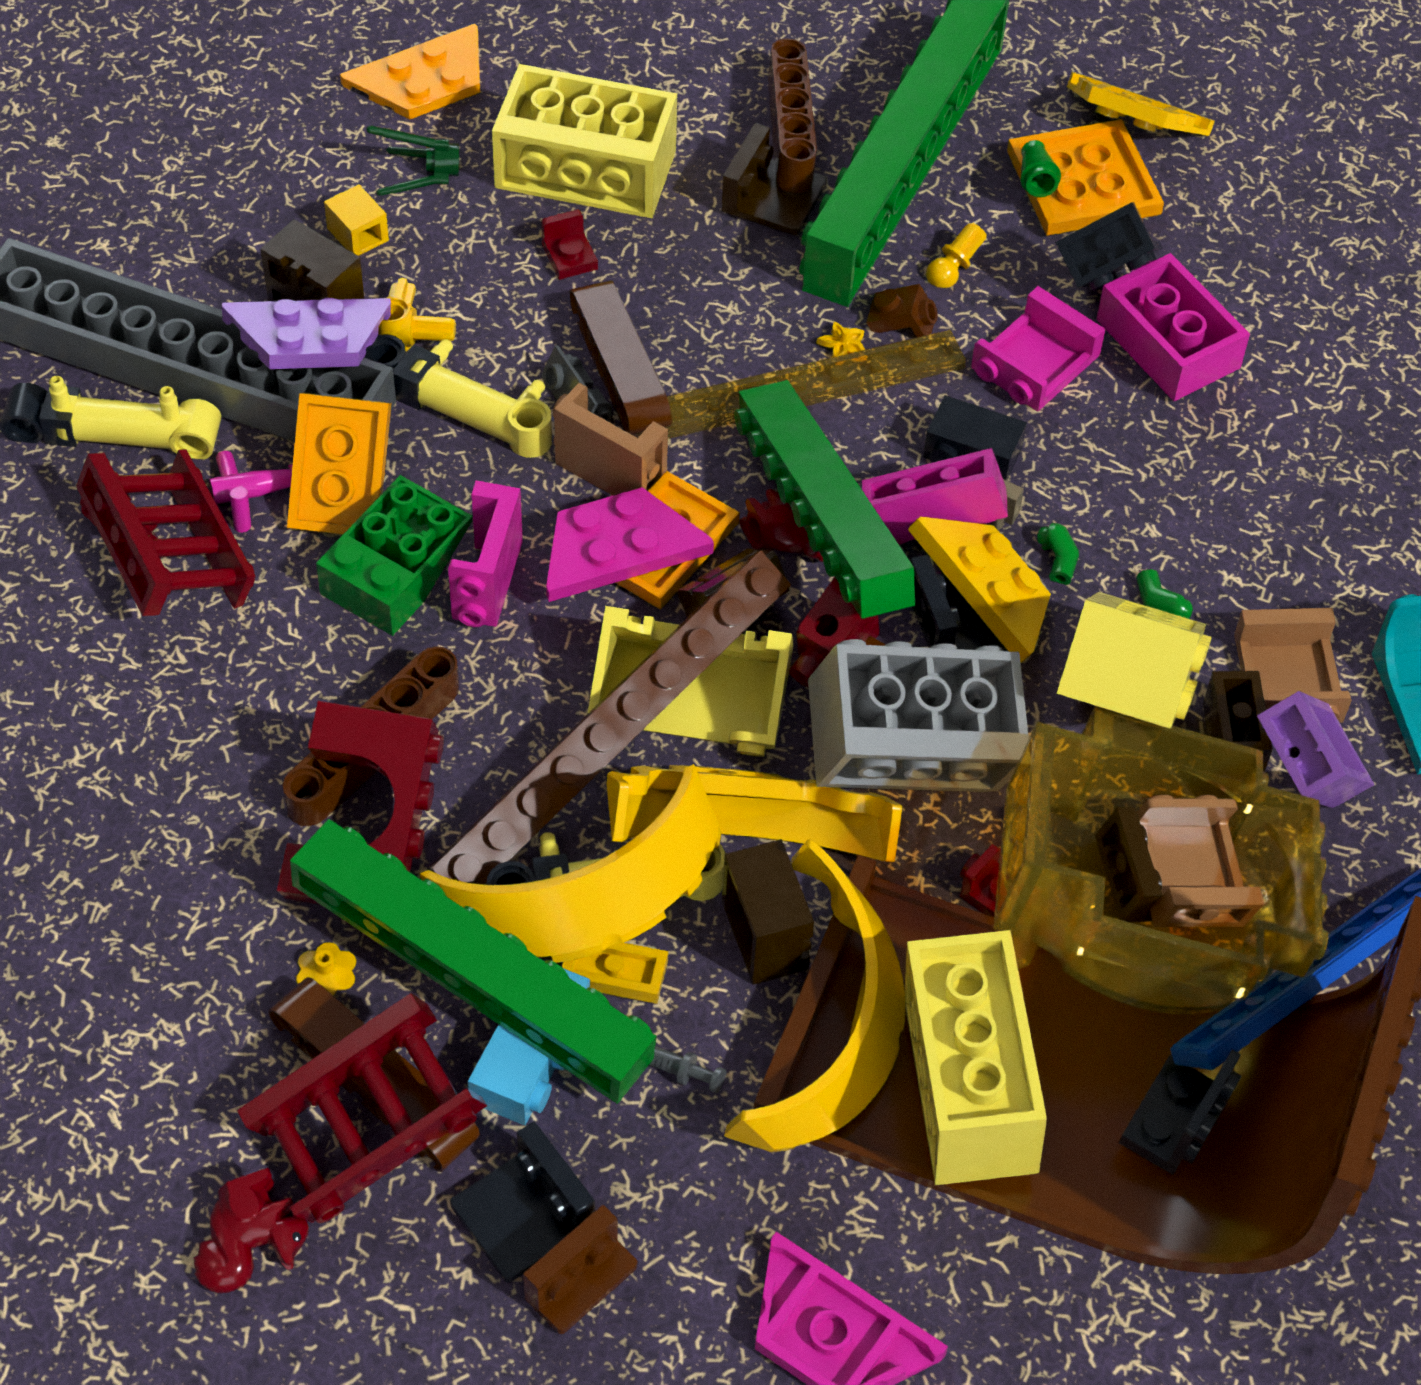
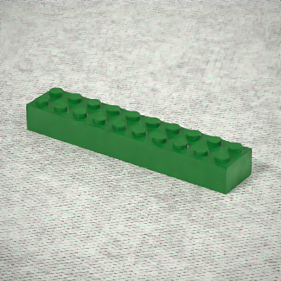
[799,0,1009,307]

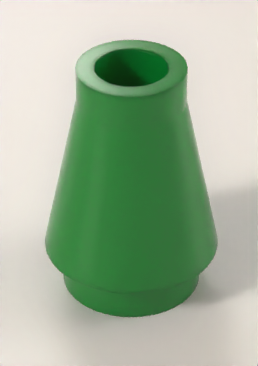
[1020,140,1061,197]

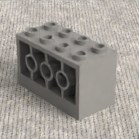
[808,639,1031,792]

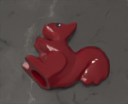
[739,489,823,562]
[194,1168,309,1293]

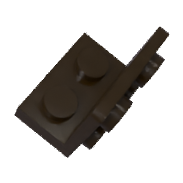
[722,123,827,235]
[1095,806,1162,923]

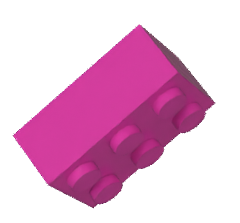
[1096,253,1250,401]

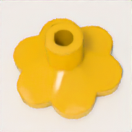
[296,942,357,995]

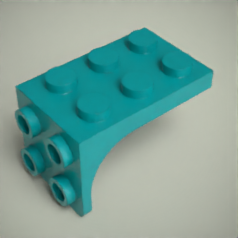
[1371,594,1421,775]

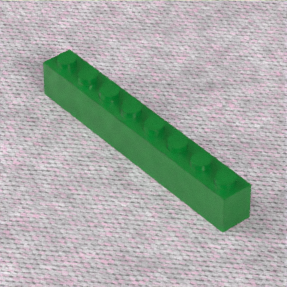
[734,380,915,619]
[290,819,657,1104]

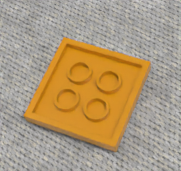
[1007,119,1164,236]

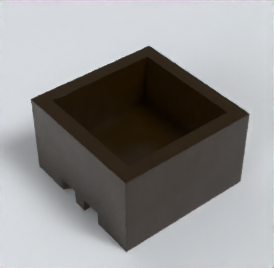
[260,219,365,301]
[722,839,814,985]

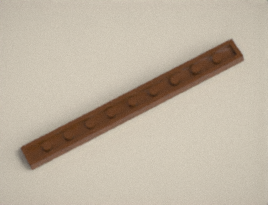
[427,550,791,885]

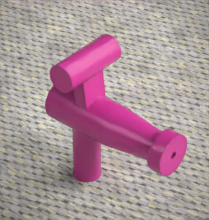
[209,451,293,533]

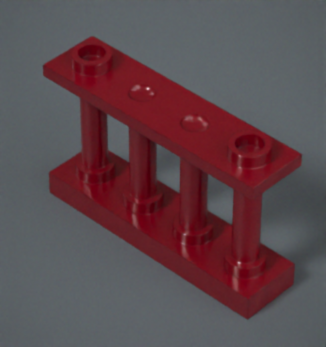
[76,449,256,616]
[237,993,487,1223]

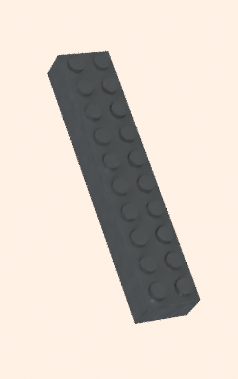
[0,238,396,442]

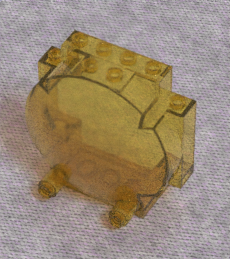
[993,706,1328,1014]

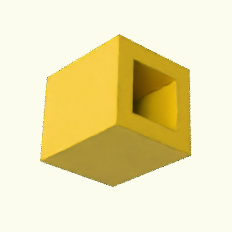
[324,184,389,256]

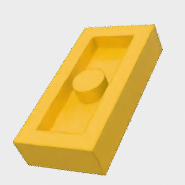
[562,943,668,1004]

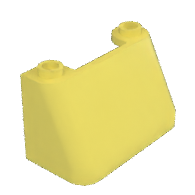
[587,606,793,757]

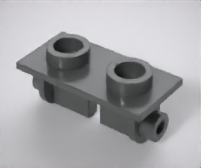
[541,345,612,422]

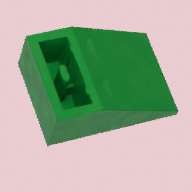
[316,475,473,636]

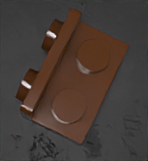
[523,1204,637,1334]

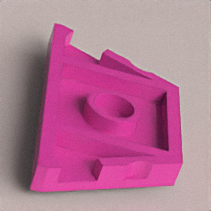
[546,487,714,602]
[755,1232,948,1385]

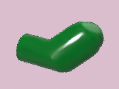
[1037,523,1079,585]
[1136,569,1193,619]

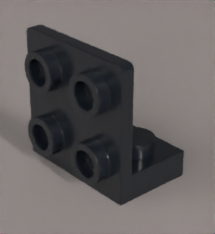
[1055,202,1163,291]
[910,555,1004,650]
[1118,1049,1242,1175]
[450,1121,595,1283]

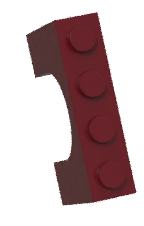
[277,701,444,905]

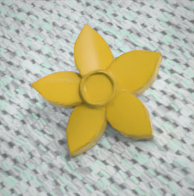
[816,322,866,364]

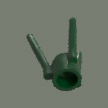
[366,125,459,196]

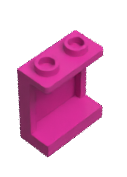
[971,286,1105,412]
[448,480,523,627]

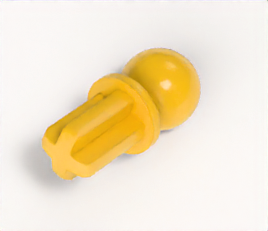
[926,223,987,288]

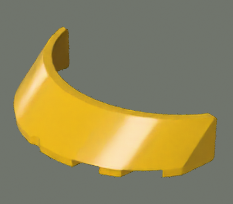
[419,764,721,963]
[606,765,902,862]
[724,839,905,1152]

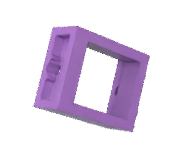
[1257,691,1375,808]

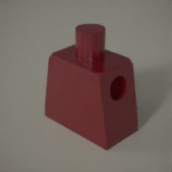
[789,577,879,687]

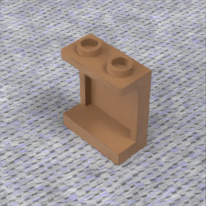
[553,383,668,496]
[1234,608,1352,723]
[1137,795,1265,927]

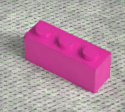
[862,448,1008,544]

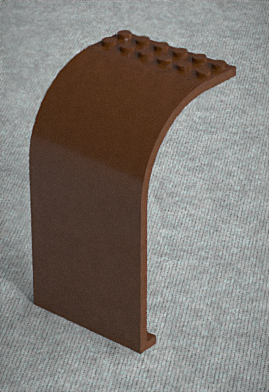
[754,855,1421,1274]

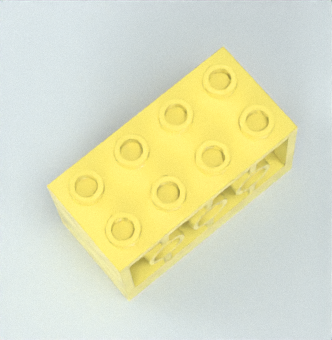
[492,64,677,218]
[1057,592,1212,729]
[904,930,1047,1185]

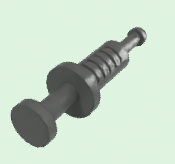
[649,1046,726,1093]

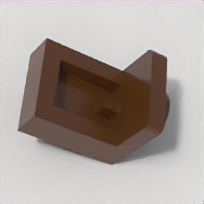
[866,284,938,342]

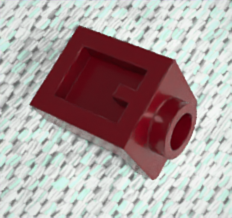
[541,209,598,280]
[960,844,1037,923]

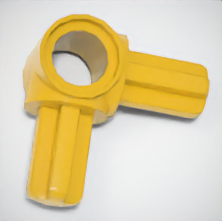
[378,278,456,351]

